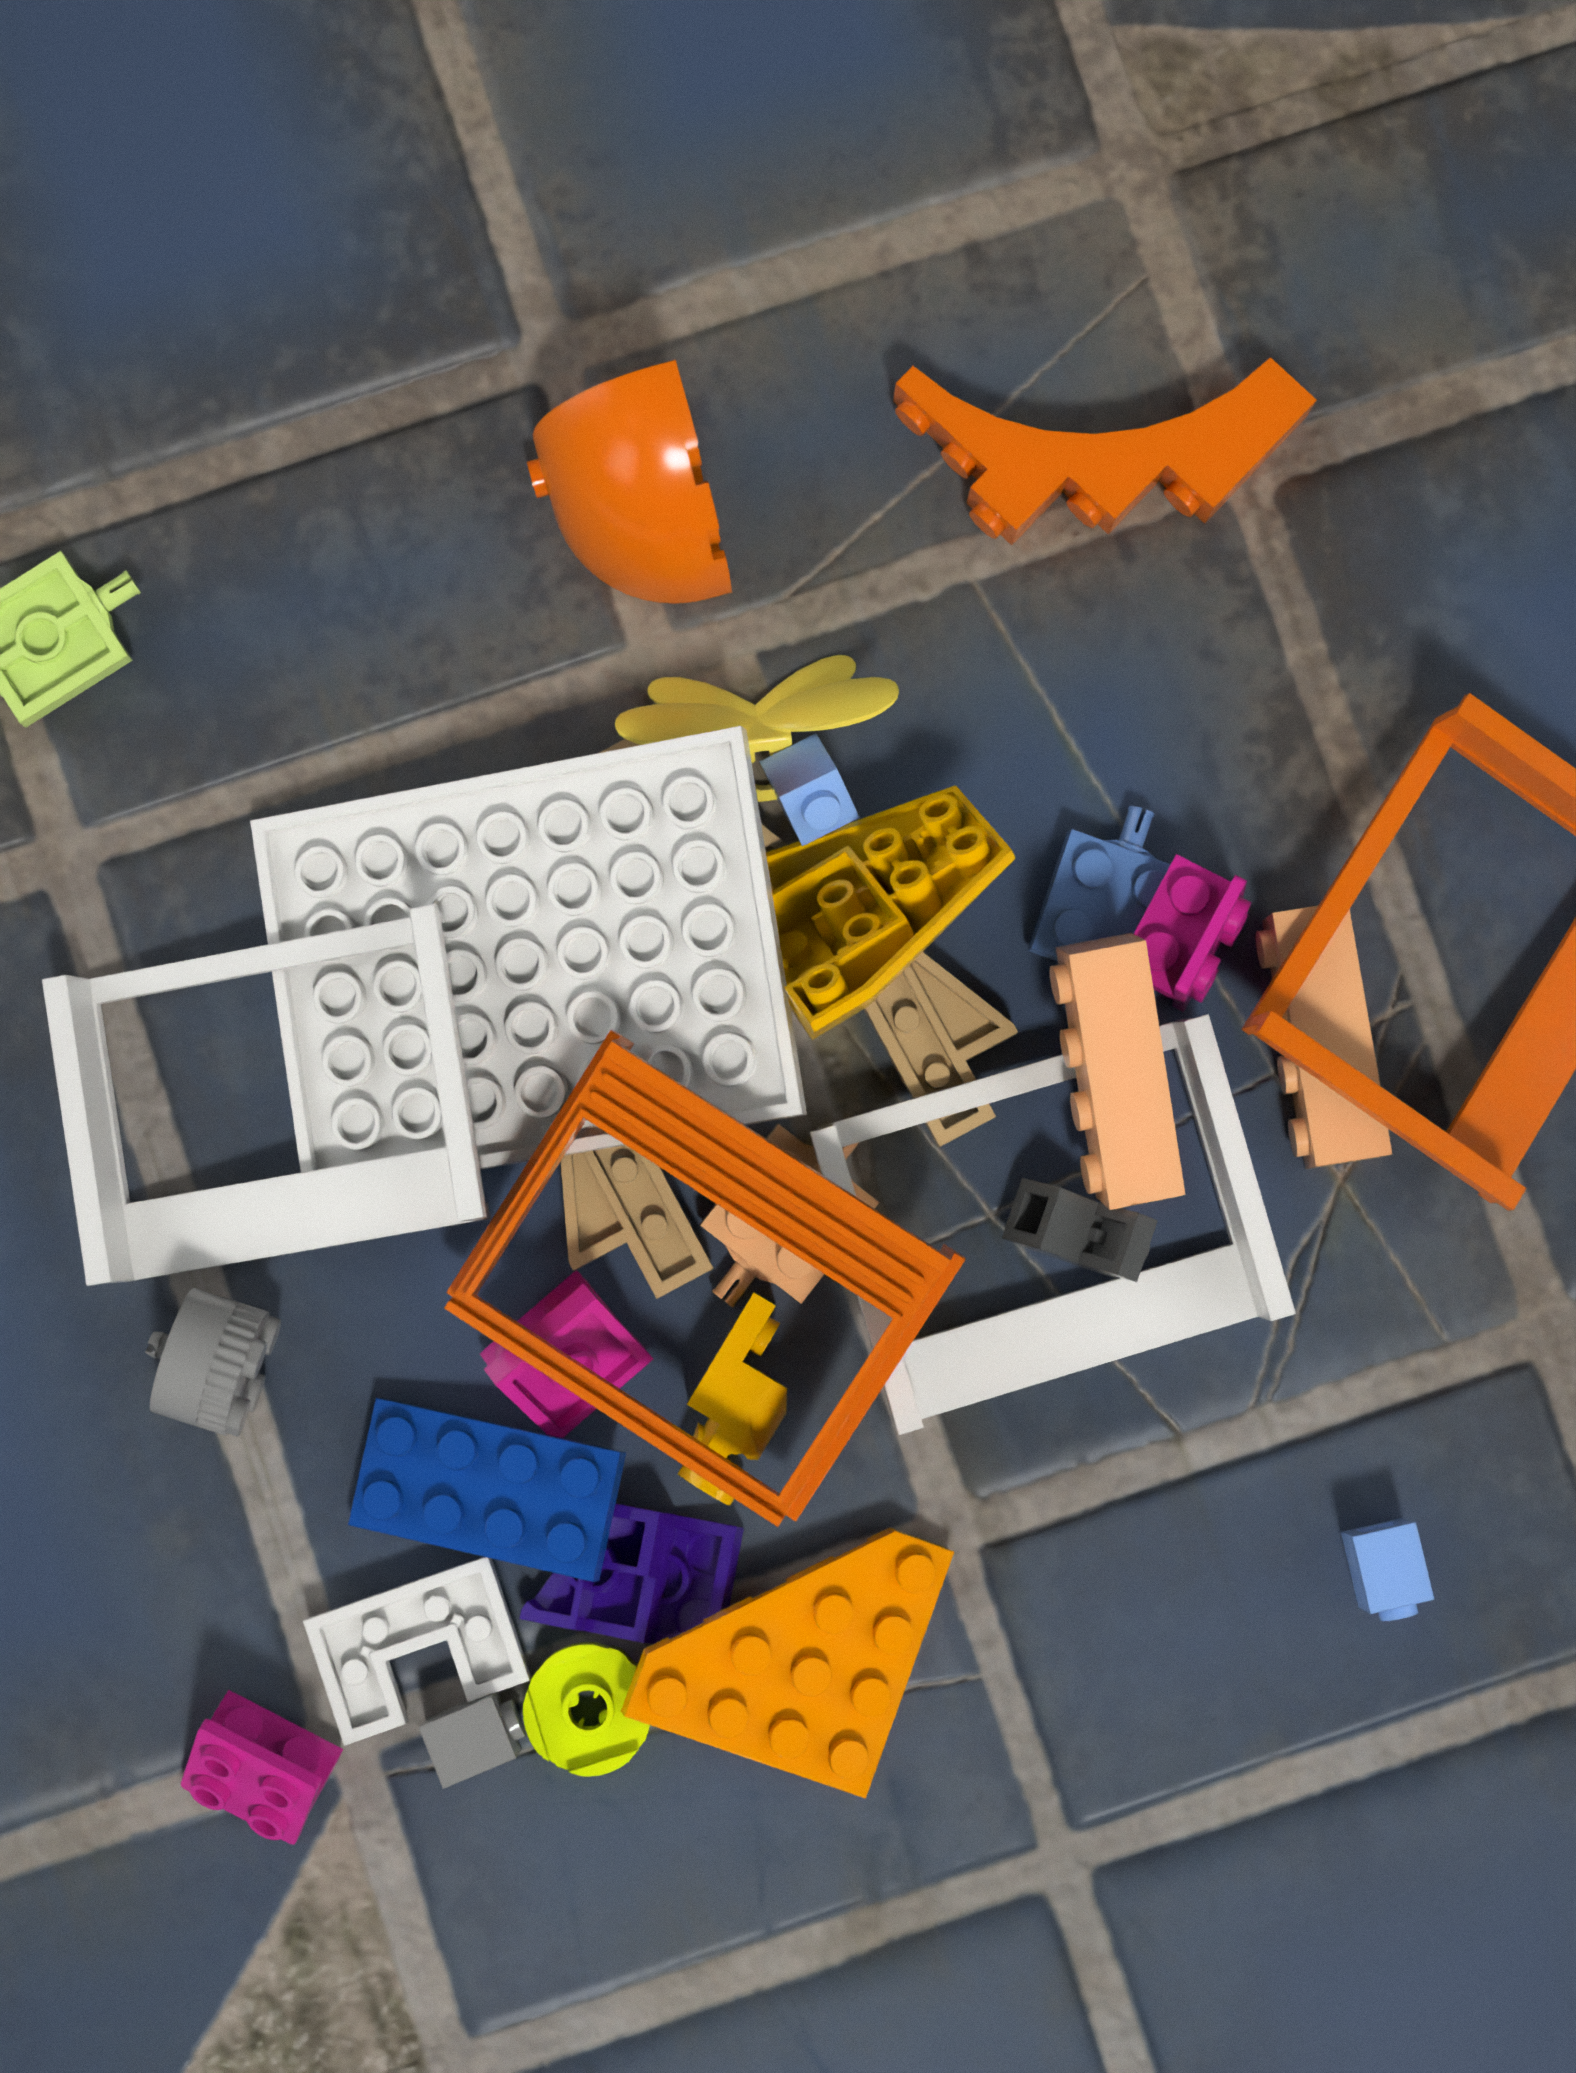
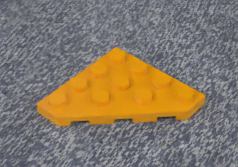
[621,1527,954,1799]

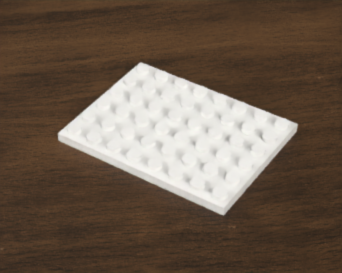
[250,726,807,1173]

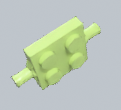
[0,551,141,728]

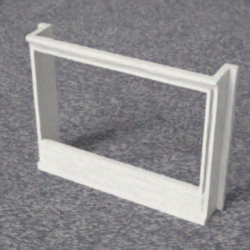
[42,904,491,1286]
[809,1014,1296,1435]

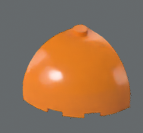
[527,360,732,604]

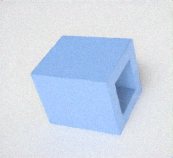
[759,733,860,846]
[1341,1518,1434,1621]

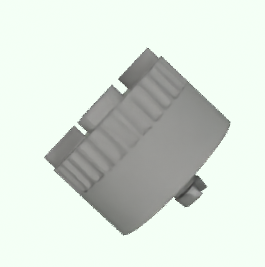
[145,1288,281,1437]

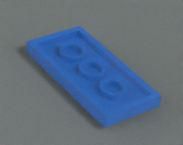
[348,1398,627,1582]

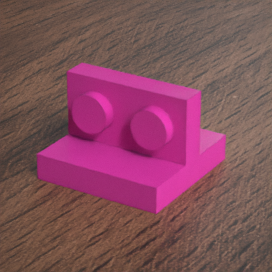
[480,1270,653,1438]

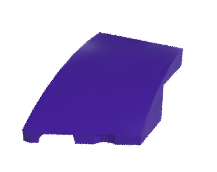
[519,1504,744,1644]

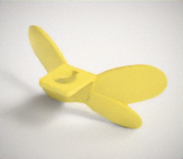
[615,655,899,802]

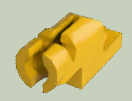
[678,1293,787,1506]

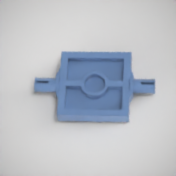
[1027,806,1171,1011]

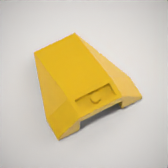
[766,785,1016,1040]

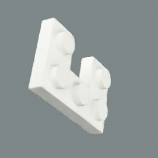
[303,1557,532,1746]

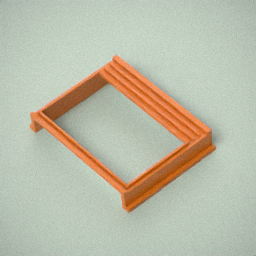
[1241,693,1576,1211]
[444,1029,966,1527]

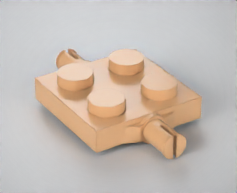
[699,1124,880,1308]

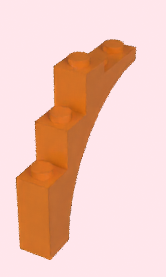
[893,357,1317,545]

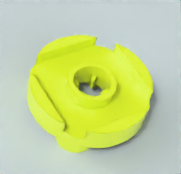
[523,1642,650,1777]

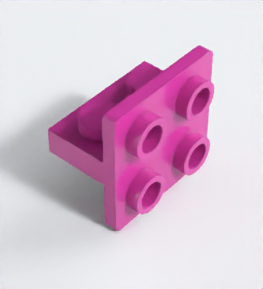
[1134,854,1252,1012]
[180,1690,343,1845]

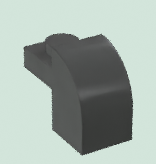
[1002,1178,1158,1282]

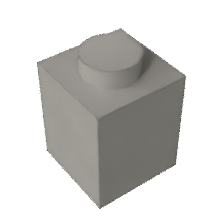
[418,1692,526,1789]

